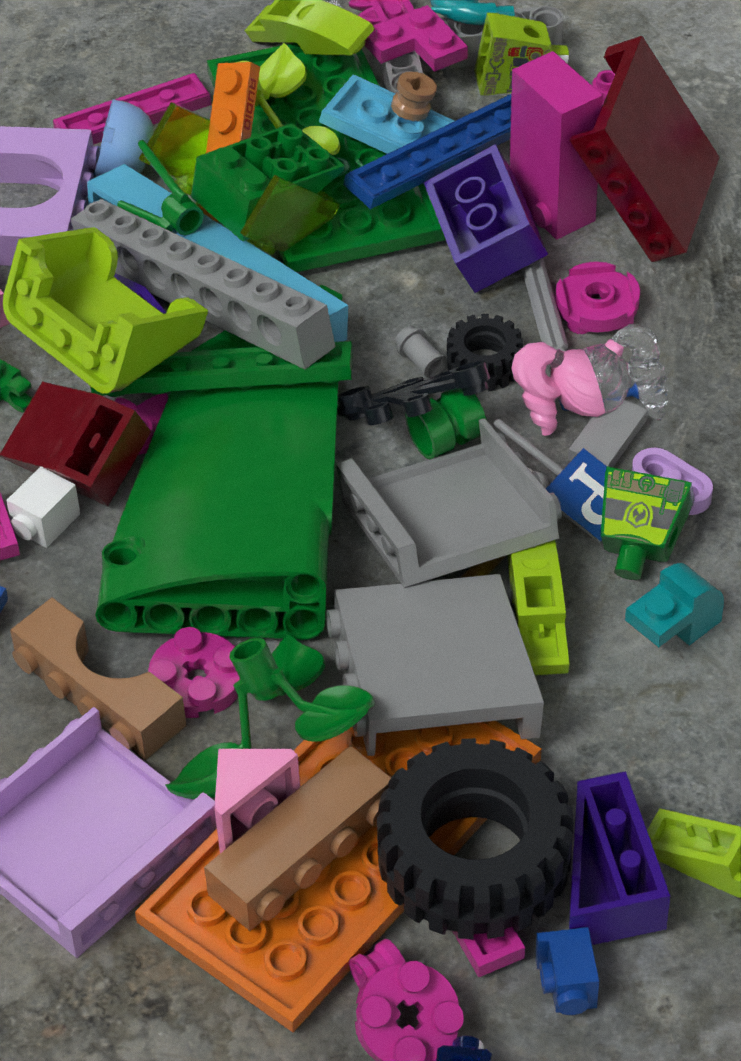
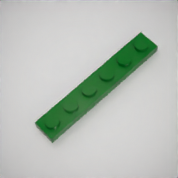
[90,341,353,397]

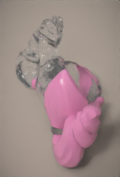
[511,324,669,436]

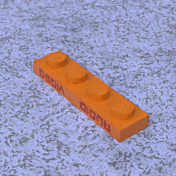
[199,62,260,225]

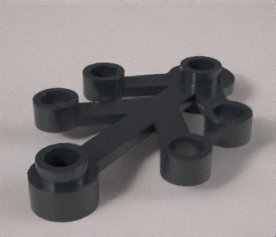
[337,360,490,425]

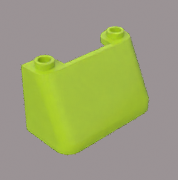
[3,227,208,394]

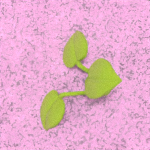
[161,43,340,175]

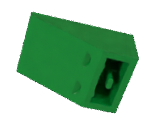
[191,123,345,241]

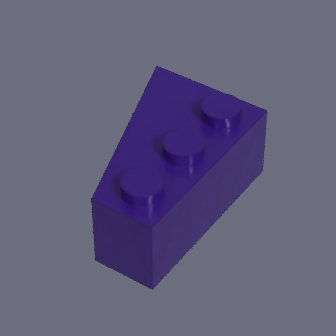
[569,771,670,945]

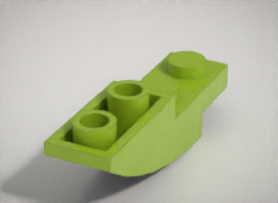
[244,0,375,56]
[507,540,570,675]

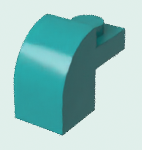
[625,563,724,648]

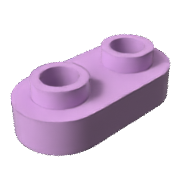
[632,448,713,515]

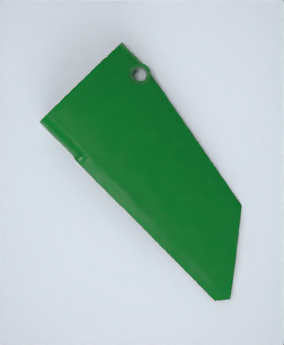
[95,285,342,639]

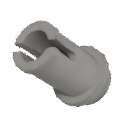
[395,326,446,378]

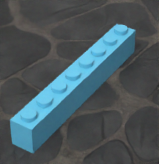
[87,164,348,342]

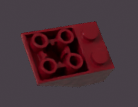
[0,381,151,506]

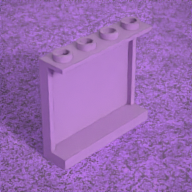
[0,707,217,958]

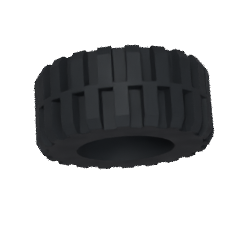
[377,738,574,940]

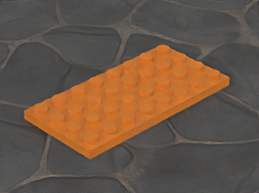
[135,721,542,1033]

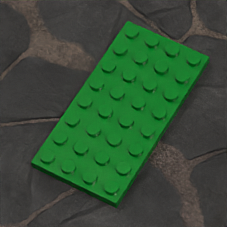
[207,43,445,272]

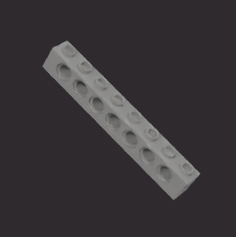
[70,199,335,370]

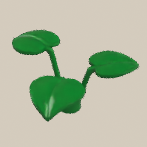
[165,634,375,799]

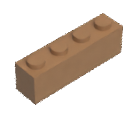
[204,745,391,931]

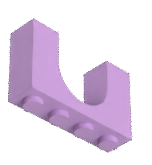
[0,126,100,266]

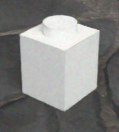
[6,467,80,548]

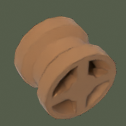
[391,72,437,121]

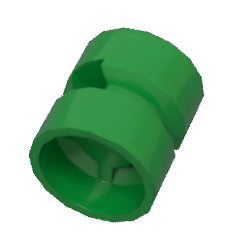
[405,388,486,460]

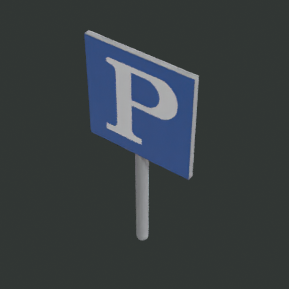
[494,419,607,544]

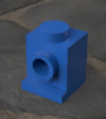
[535,927,599,1015]

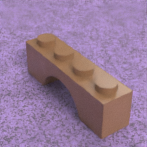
[10,597,187,760]

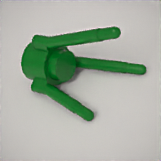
[117,140,204,235]

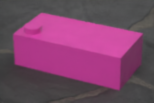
[510,51,603,240]

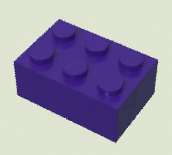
[424,144,548,293]

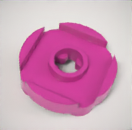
[556,262,640,334]
[148,627,240,718]
[355,961,464,1061]

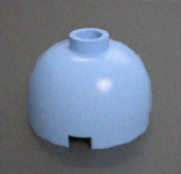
[93,99,160,176]

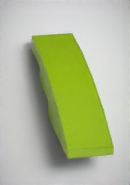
[647,808,741,898]

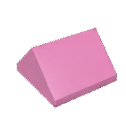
[215,749,300,853]

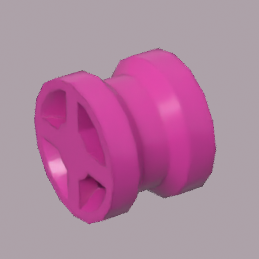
[349,939,406,989]

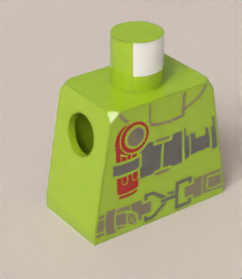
[474,12,569,95]

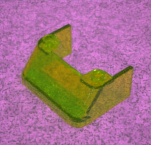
[139,102,341,255]

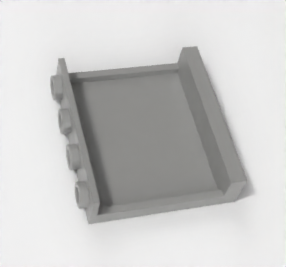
[336,418,562,588]
[326,574,544,756]

